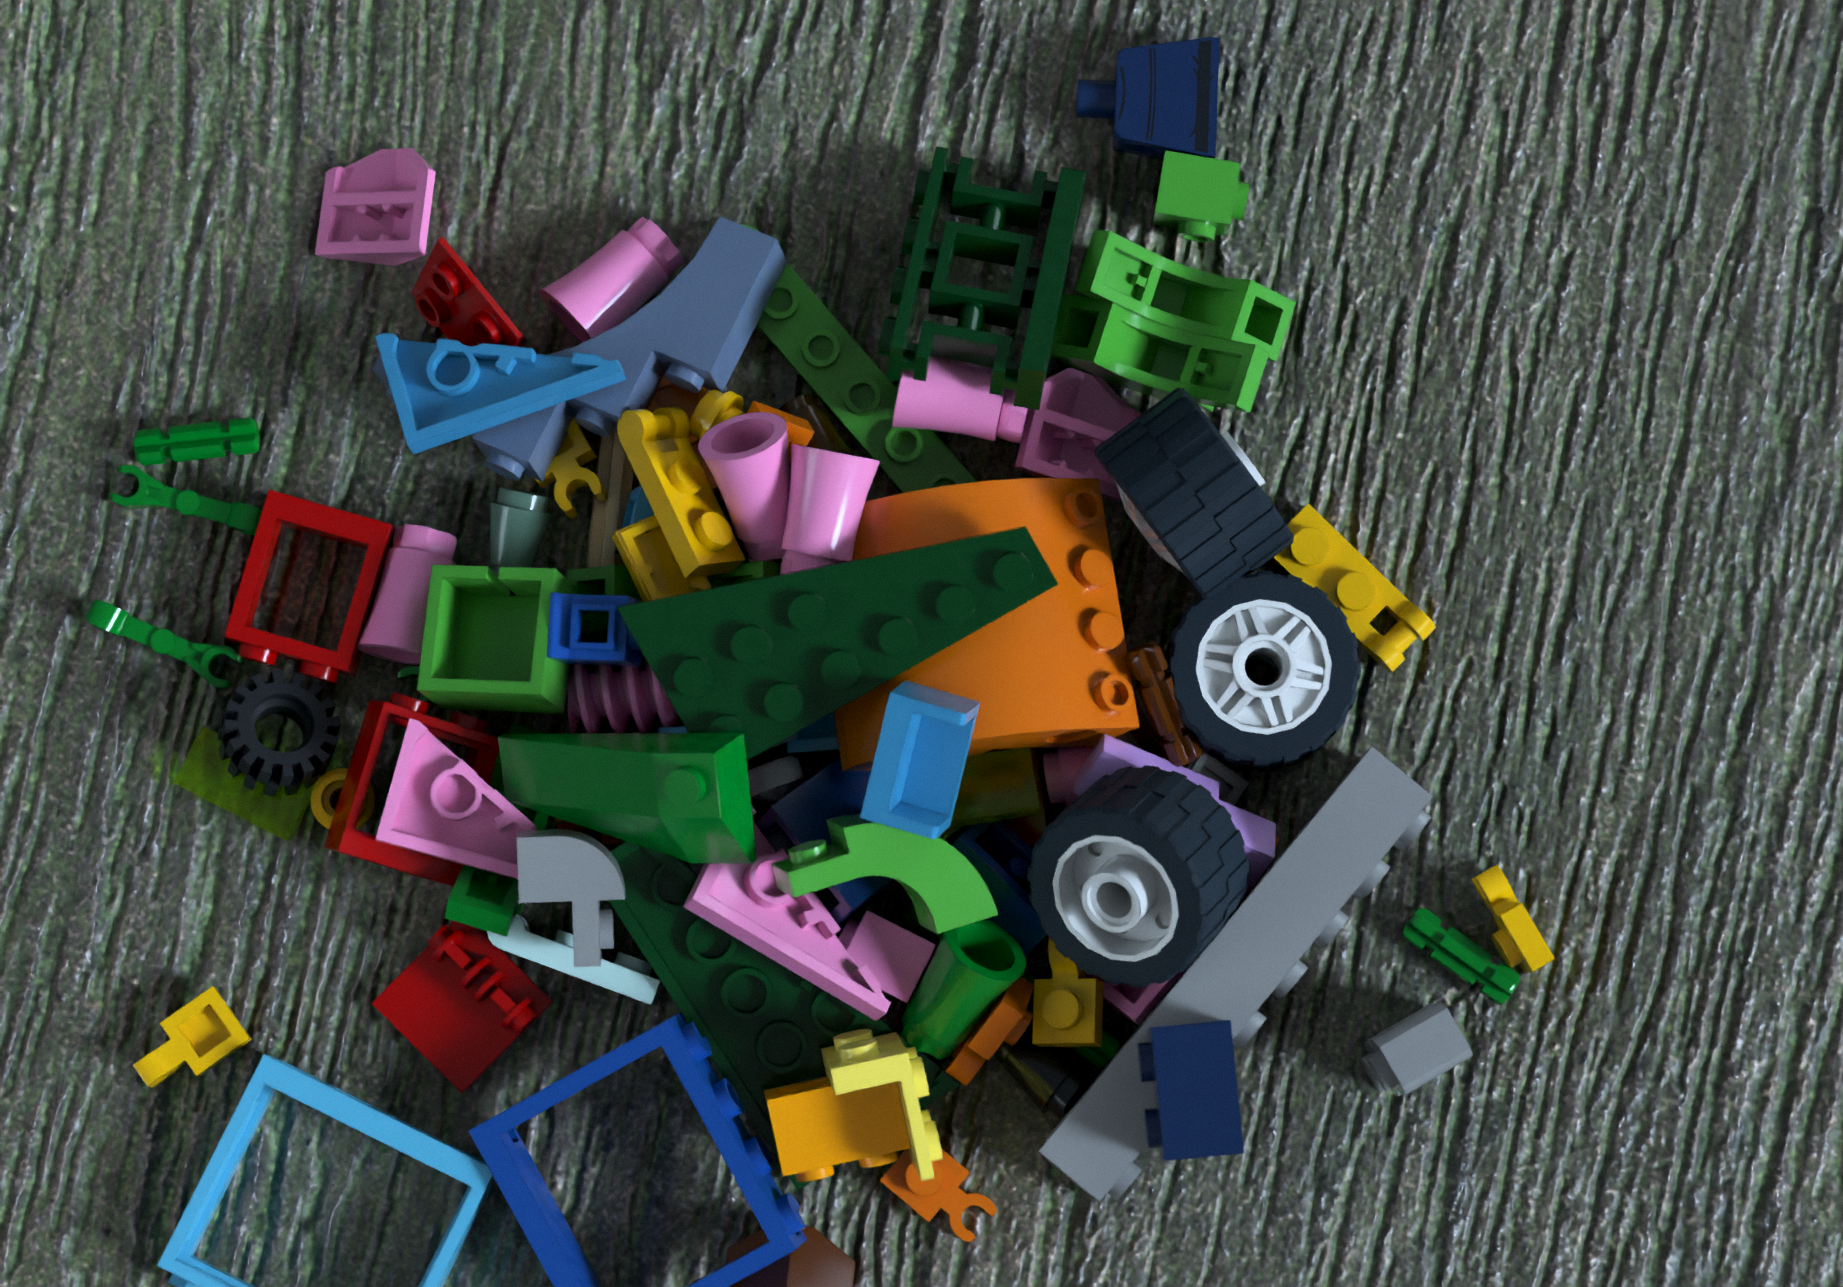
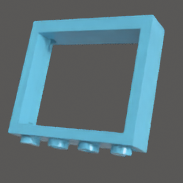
[157,1054,495,1287]

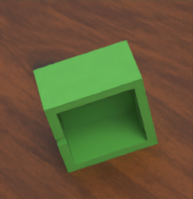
[417,565,578,713]

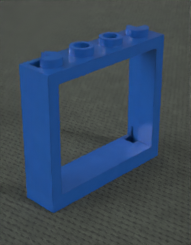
[469,1013,807,1287]

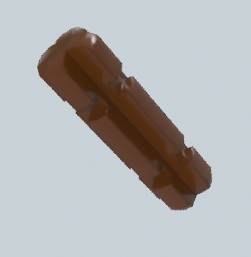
[1125,642,1202,767]

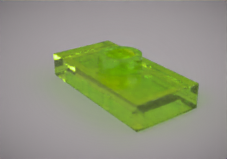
[173,726,316,842]
[947,747,1040,829]

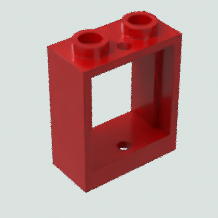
[224,490,395,684]
[324,692,500,887]

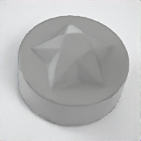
[748,755,806,805]

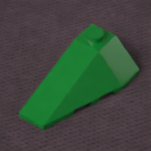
[498,733,757,864]

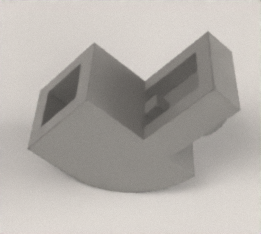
[517,829,626,967]

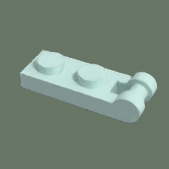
[487,914,663,1006]

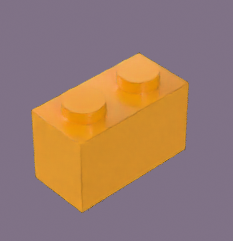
[763,1076,911,1182]

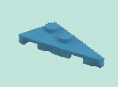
[375,333,626,454]

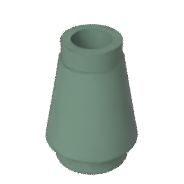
[489,487,553,576]

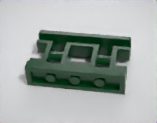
[878,146,1086,410]

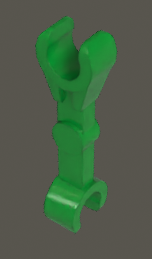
[109,465,262,536]
[86,599,243,689]

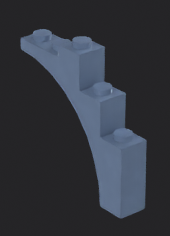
[372,216,787,482]

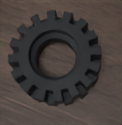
[218,670,340,796]

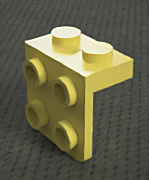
[821,1029,943,1181]

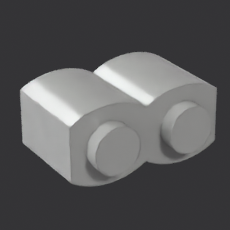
[1360,1000,1472,1097]

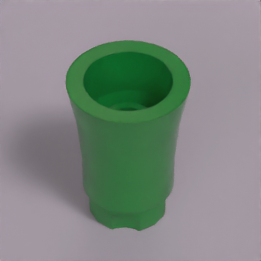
[901,919,1026,1059]

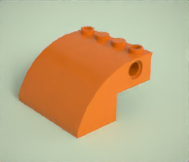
[834,478,1140,771]

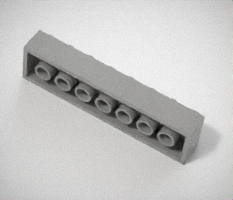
[1036,747,1433,1202]

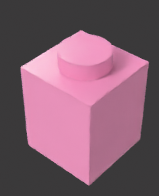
[839,910,936,1004]

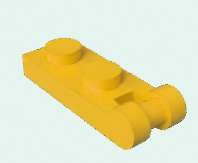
[617,407,746,578]
[1271,503,1436,673]

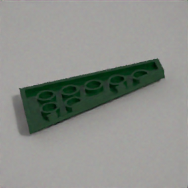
[617,526,1058,760]
[608,840,960,1190]

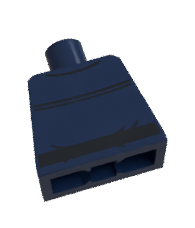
[1076,37,1220,160]

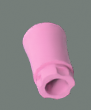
[540,217,684,343]
[892,340,1029,443]
[698,412,791,561]
[780,444,880,574]
[357,524,457,666]

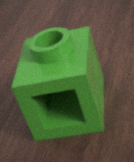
[1152,150,1249,243]

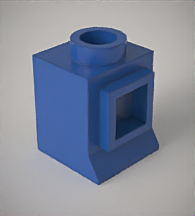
[547,593,641,667]

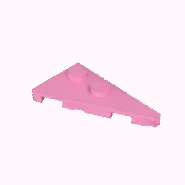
[375,718,538,879]
[683,805,891,1021]

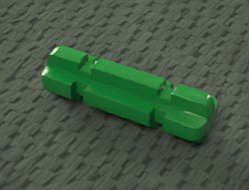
[134,417,260,466]
[1401,907,1520,1005]

